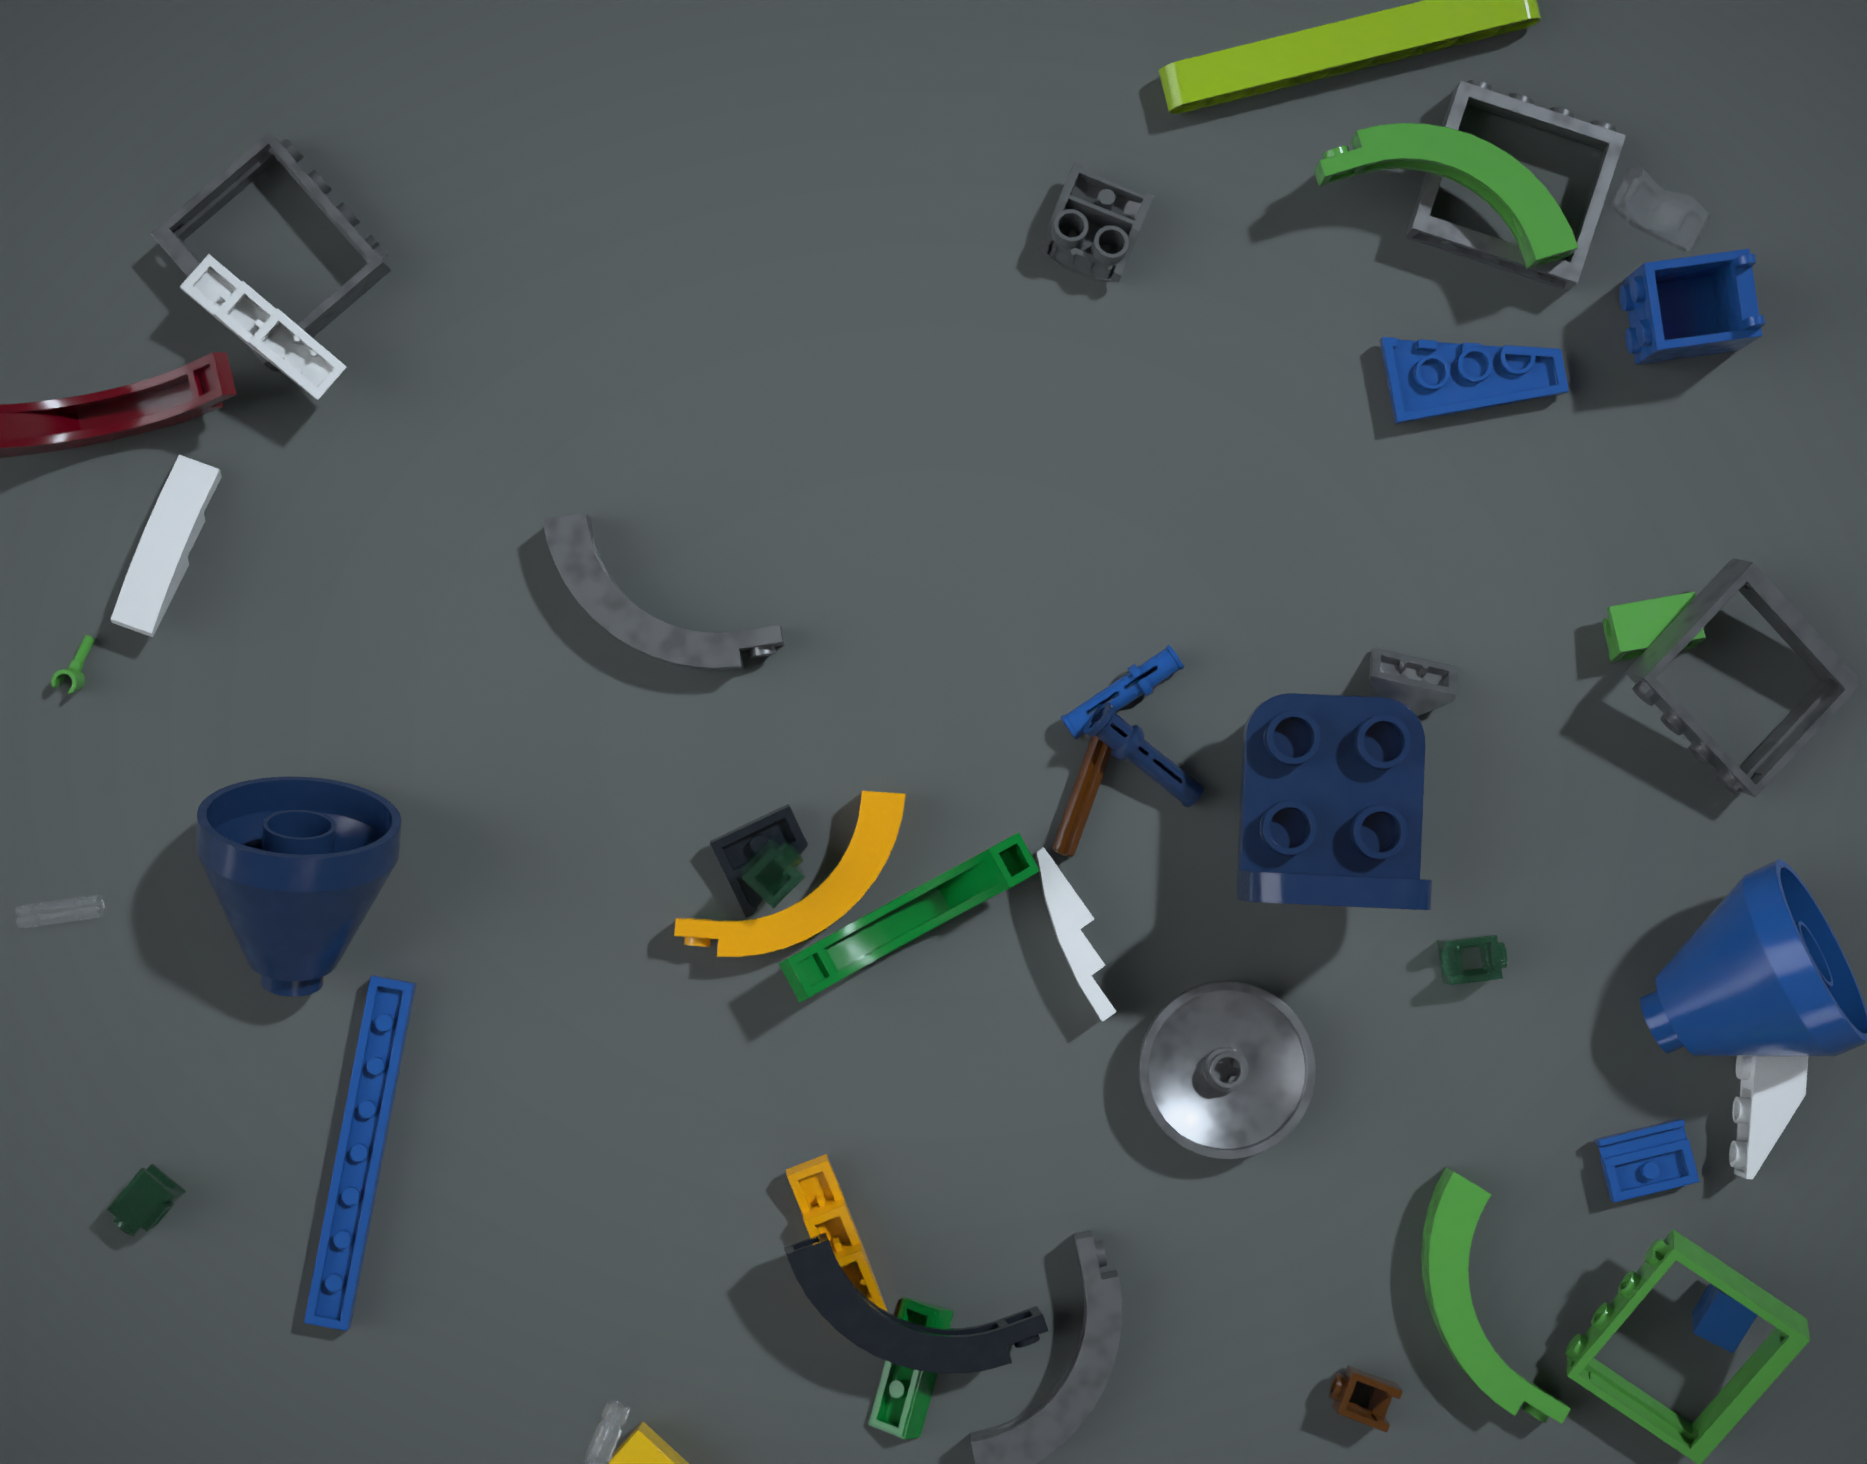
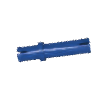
[1061,645,1184,740]

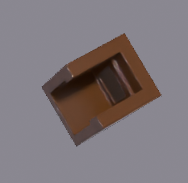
[1329,1365,1403,1433]

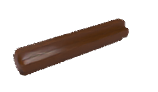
[1052,736,1112,857]

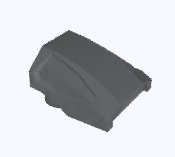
[1039,162,1154,282]

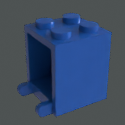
[1619,249,1765,365]

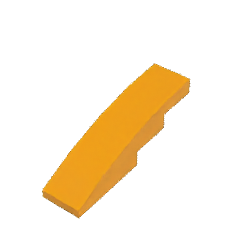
[786,1154,888,1312]

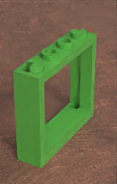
[1565,1229,1810,1464]

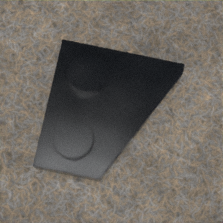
[710,804,808,918]

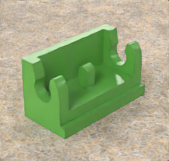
[1603,592,1706,663]

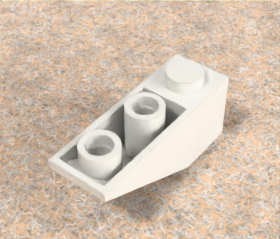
[1729,1056,1809,1180]

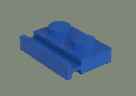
[1595,1118,1700,1203]

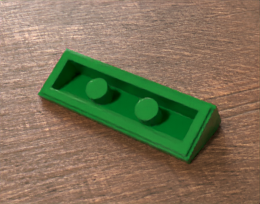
[868,1297,954,1439]

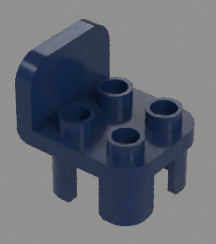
[1237,693,1432,910]

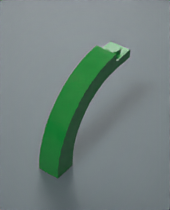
[778,832,1040,1003]

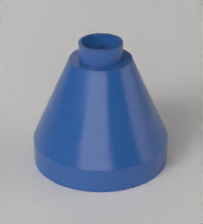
[1640,859,1867,1056]

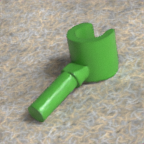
[51,634,95,694]

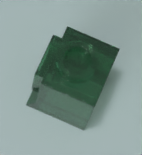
[1437,934,1508,985]
[107,1164,186,1236]

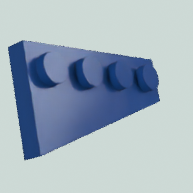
[1380,337,1569,424]

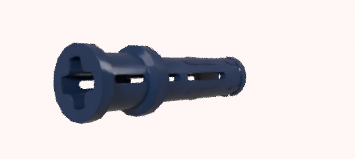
[1084,702,1204,807]

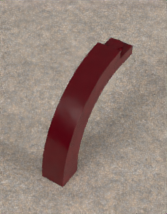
[0,352,237,458]

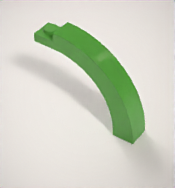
[1314,123,1579,269]
[1421,1167,1571,1424]

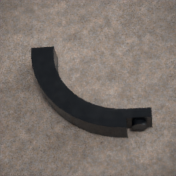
[784,1233,1048,1374]

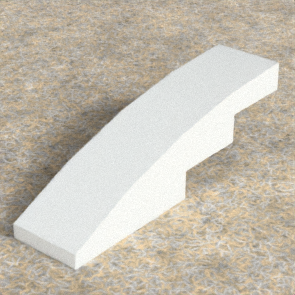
[180,254,347,401]
[111,455,222,637]
[1035,847,1117,1022]

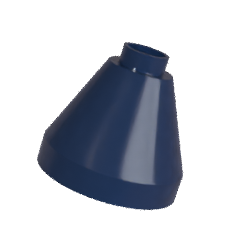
[196,777,401,997]

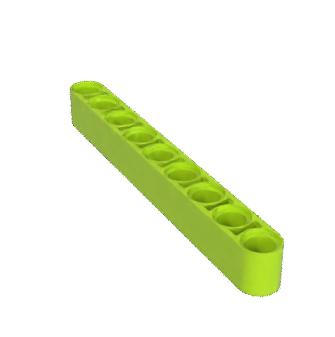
[1158,0,1541,114]

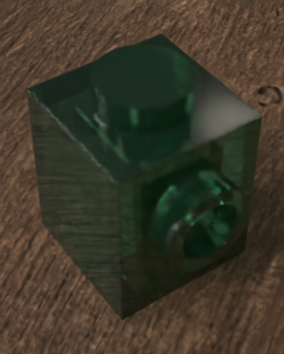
[741,839,805,909]

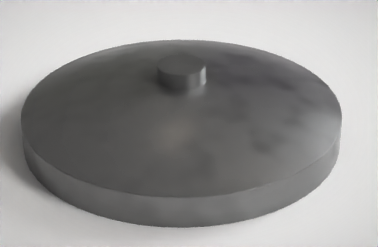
[1138,981,1316,1159]

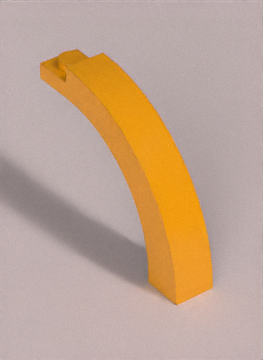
[674,791,906,957]

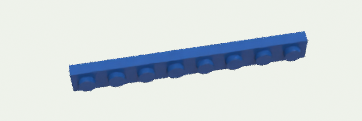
[304,975,417,1331]

